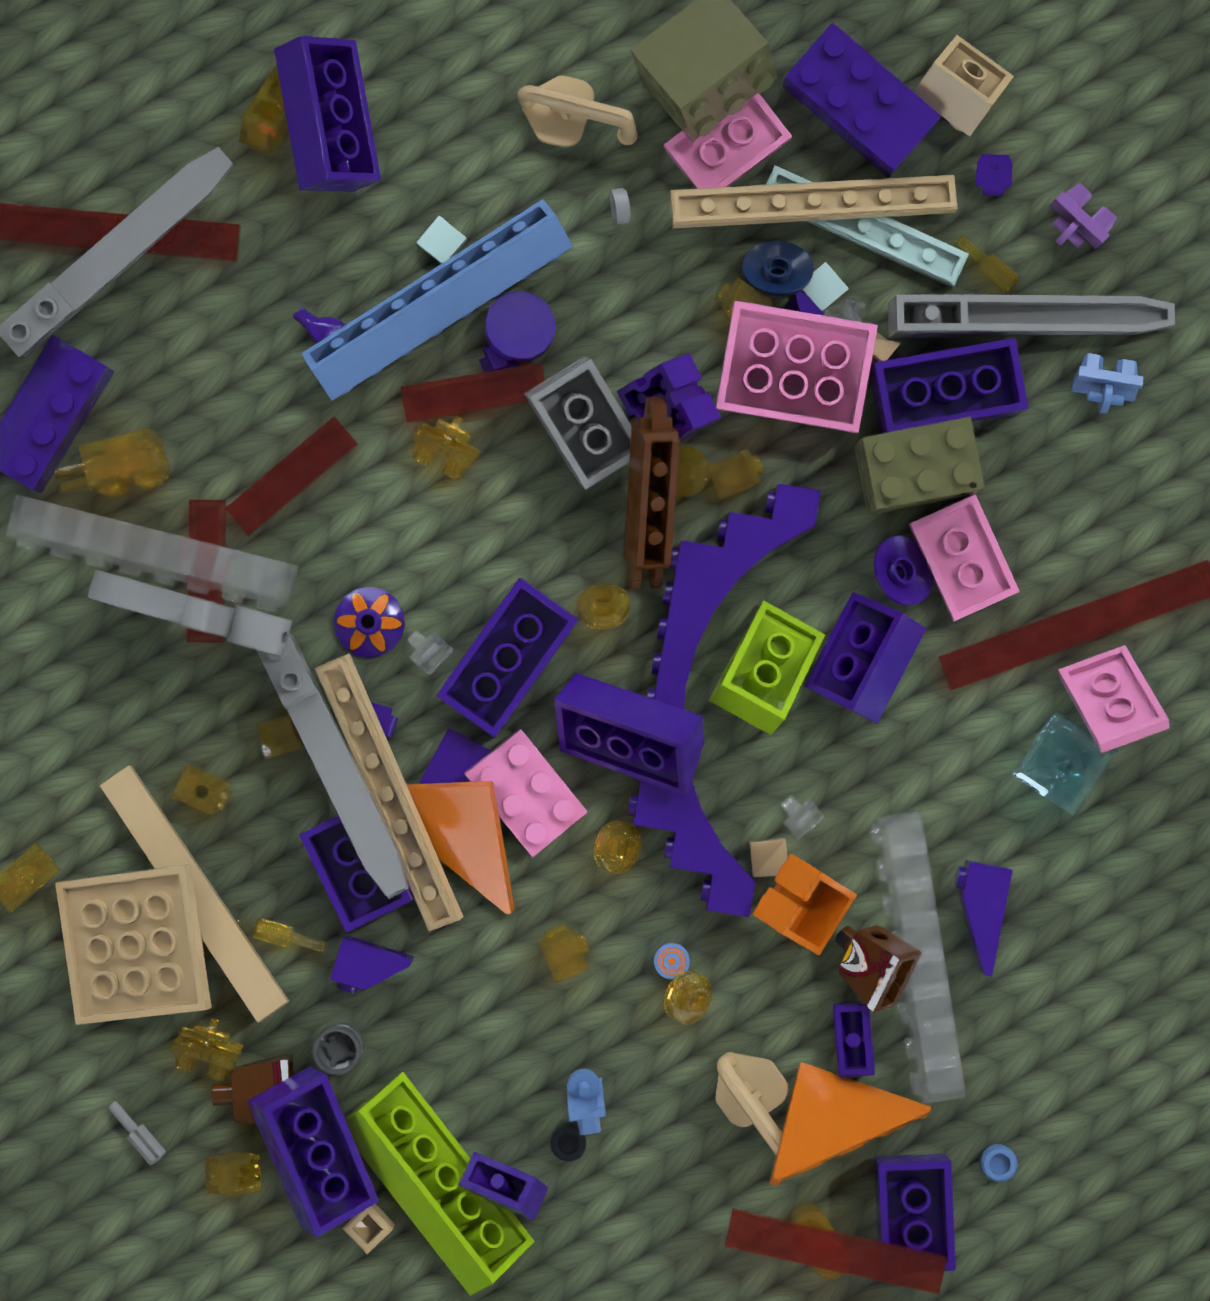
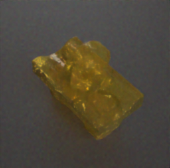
[412,416,481,480]
[0,843,61,913]
[171,1018,244,1082]

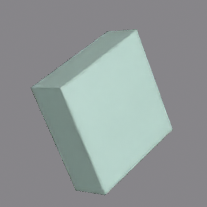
[416,215,467,264]
[801,262,849,311]

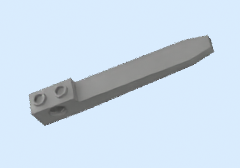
[0,147,234,358]
[888,294,1175,338]
[256,633,409,899]

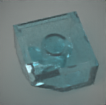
[1012,711,1119,815]

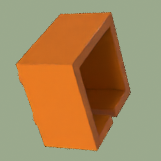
[752,853,857,955]

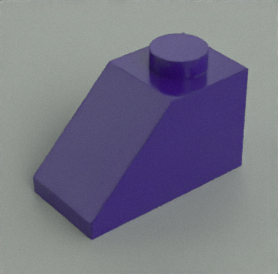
[330,935,414,993]
[459,1152,548,1221]

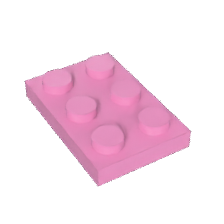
[664,93,792,189]
[909,494,1020,621]
[1058,645,1170,753]
[464,728,588,857]

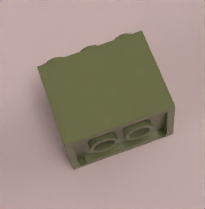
[630,0,778,142]
[854,417,985,516]

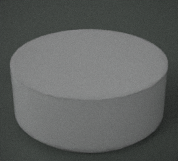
[609,188,631,225]

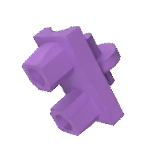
[1050,183,1117,249]

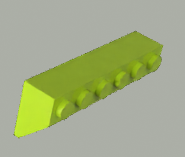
[345,1072,535,1296]

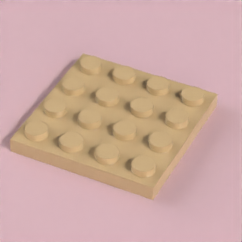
[55,864,212,1025]

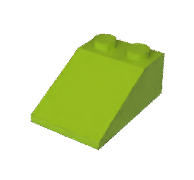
[709,600,825,735]

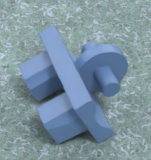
[1071,353,1144,414]
[566,1069,606,1135]

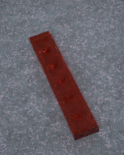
[724,1208,947,1294]

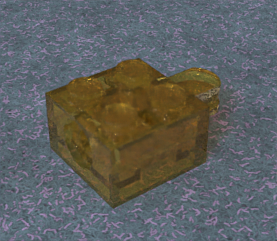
[54,428,172,498]

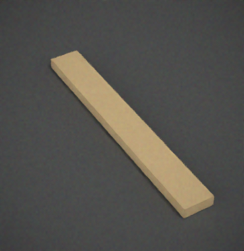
[670,175,958,229]
[315,653,463,931]
[100,765,290,1023]

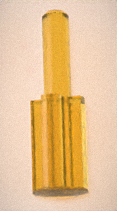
[956,235,1020,293]
[252,917,326,952]

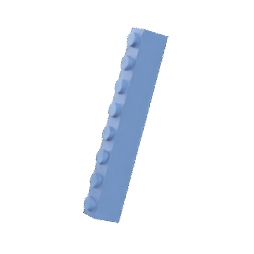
[301,199,573,400]

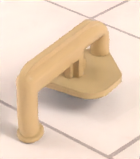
[517,75,638,148]
[716,1052,789,1155]

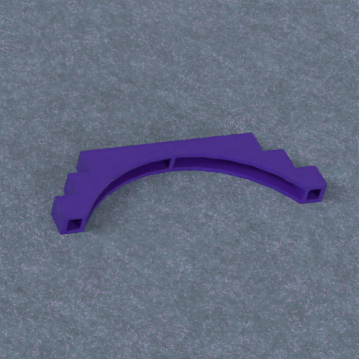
[627,484,821,917]

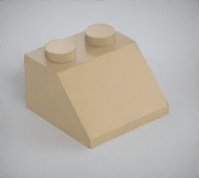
[914,35,1014,136]

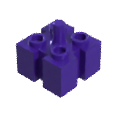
[617,353,721,442]

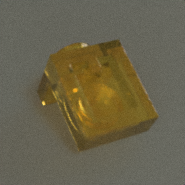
[707,449,764,500]

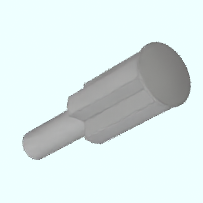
[108,1101,166,1166]

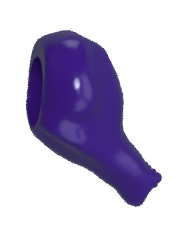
[293,307,345,343]

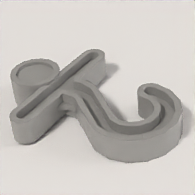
[87,570,293,656]

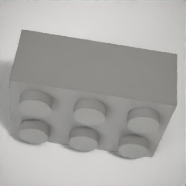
[524,356,632,490]

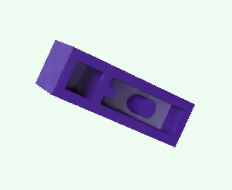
[955,859,1013,976]

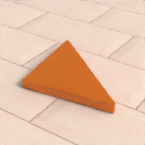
[406,781,515,914]
[769,1062,931,1186]

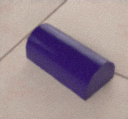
[833,1001,876,1077]

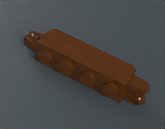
[623,397,680,590]

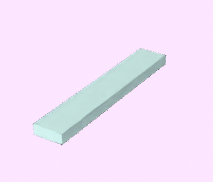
[766,165,969,288]

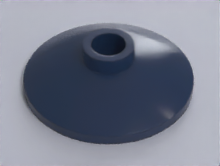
[742,241,814,296]

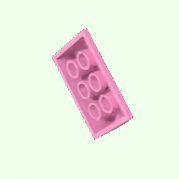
[716,301,878,433]

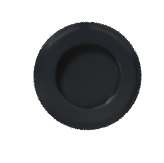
[550,1124,586,1162]

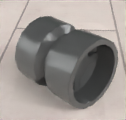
[313,1022,364,1075]

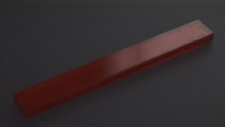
[0,203,241,262]
[938,560,1210,690]

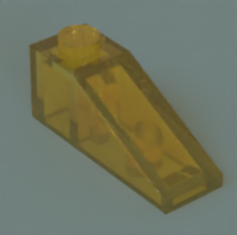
[239,64,289,157]

